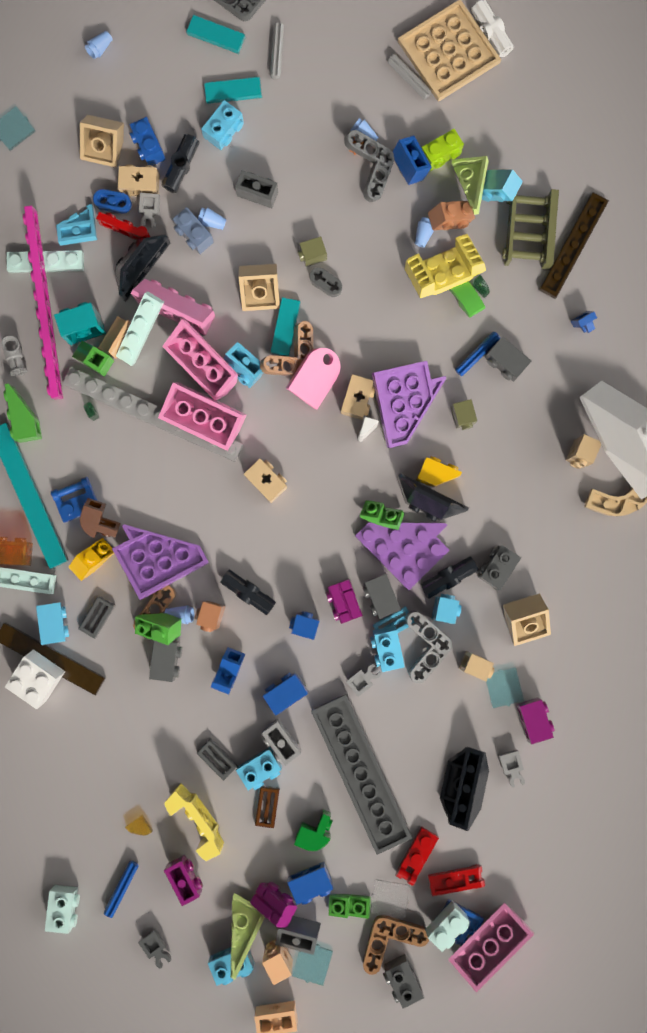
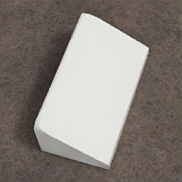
[358,417,379,442]

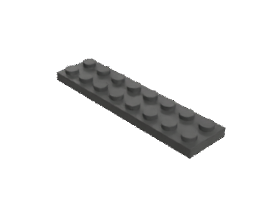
[311,694,412,855]

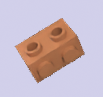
[428,201,475,231]
[194,601,226,632]

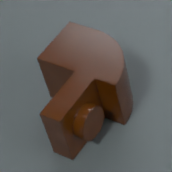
[80,498,121,538]

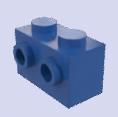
[129,117,166,166]
[393,136,432,185]
[289,611,320,640]
[263,672,308,716]
[287,862,333,905]

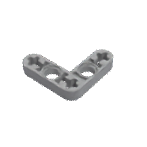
[405,611,453,684]

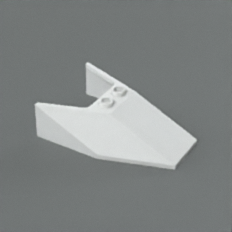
[579,381,647,499]

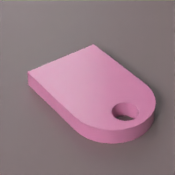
[286,348,340,410]

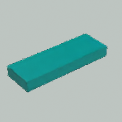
[187,15,245,54]
[204,77,262,104]
[270,297,301,357]

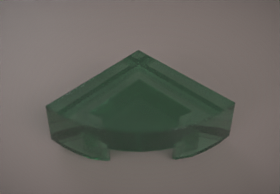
[472,275,490,298]
[83,402,99,421]

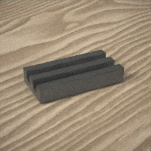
[78,596,116,639]
[197,738,238,781]

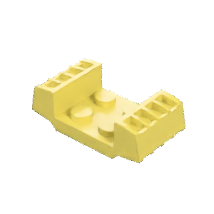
[405,234,486,298]
[164,783,224,861]

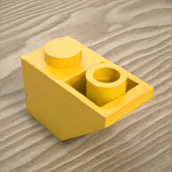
[416,456,462,488]
[68,538,114,581]

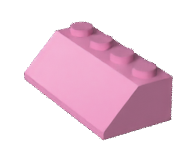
[131,279,215,336]
[162,319,238,401]
[158,382,247,451]
[448,903,534,993]

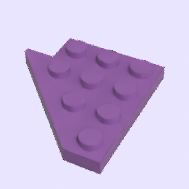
[372,361,446,448]
[355,522,449,591]
[112,524,209,600]

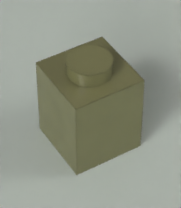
[297,236,327,267]
[451,399,477,430]

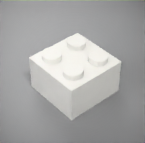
[5,650,65,709]

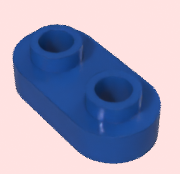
[93,189,132,214]

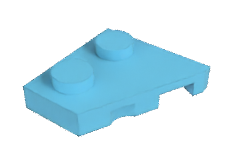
[56,204,97,246]

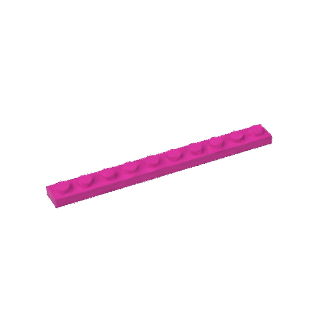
[23,206,63,400]

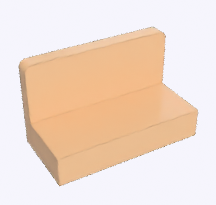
[98,316,131,359]

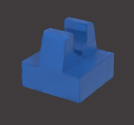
[571,311,597,333]

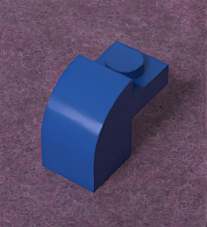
[210,647,245,695]

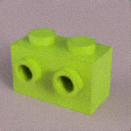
[422,128,464,172]

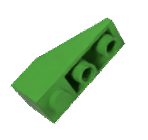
[3,383,42,443]

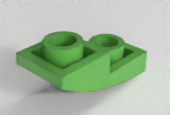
[449,281,485,318]
[360,500,404,530]
[328,894,371,919]

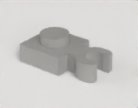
[139,193,160,228]
[346,663,382,697]
[498,750,525,788]

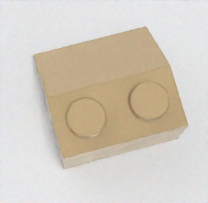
[80,115,124,167]
[239,264,280,311]
[503,593,551,646]

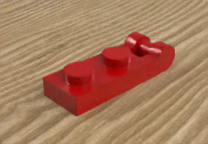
[96,212,150,240]
[395,826,439,886]
[428,864,485,897]

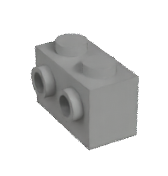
[262,719,301,765]

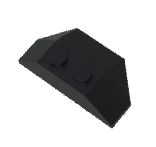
[115,235,171,302]
[397,473,469,522]
[440,747,489,831]

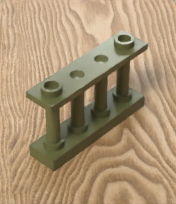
[502,189,559,270]

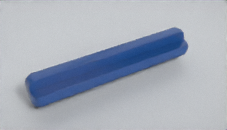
[455,332,500,376]
[104,861,139,918]

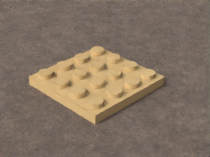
[398,0,501,102]

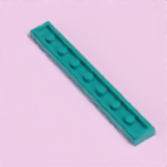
[0,423,69,569]

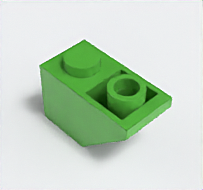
[72,341,114,377]
[135,613,182,645]

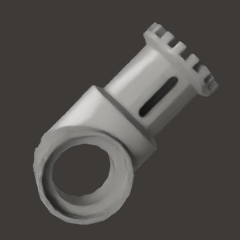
[1,336,28,376]

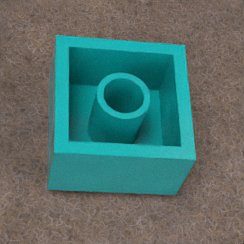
[54,302,106,346]

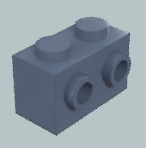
[172,207,214,254]

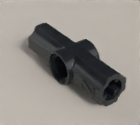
[161,134,200,193]
[420,556,479,599]
[220,569,276,615]

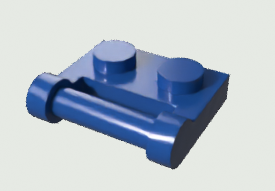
[51,477,97,523]

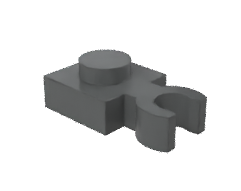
[138,929,171,969]

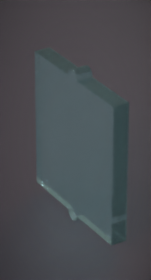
[0,107,36,151]
[486,668,524,708]
[292,944,333,986]

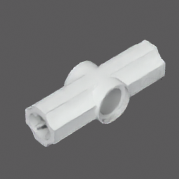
[471,0,514,58]

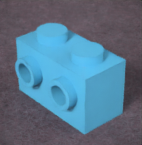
[201,100,244,150]
[482,170,523,202]
[223,342,264,388]
[431,593,462,624]
[36,602,69,645]
[370,626,405,672]
[236,747,282,791]
[208,947,255,986]

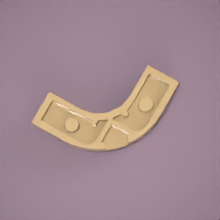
[584,487,647,516]

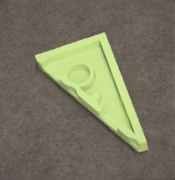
[452,156,489,215]
[230,893,265,980]

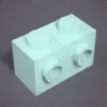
[45,885,80,934]
[425,900,470,952]

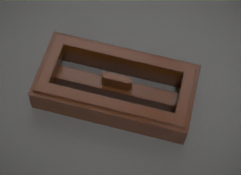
[255,785,280,828]

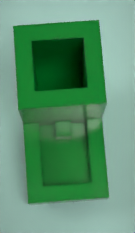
[294,810,333,851]

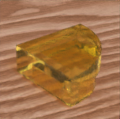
[125,815,153,835]

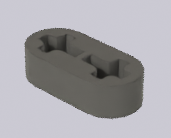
[310,267,342,297]

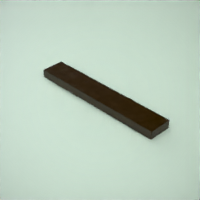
[539,192,609,299]
[0,623,106,696]

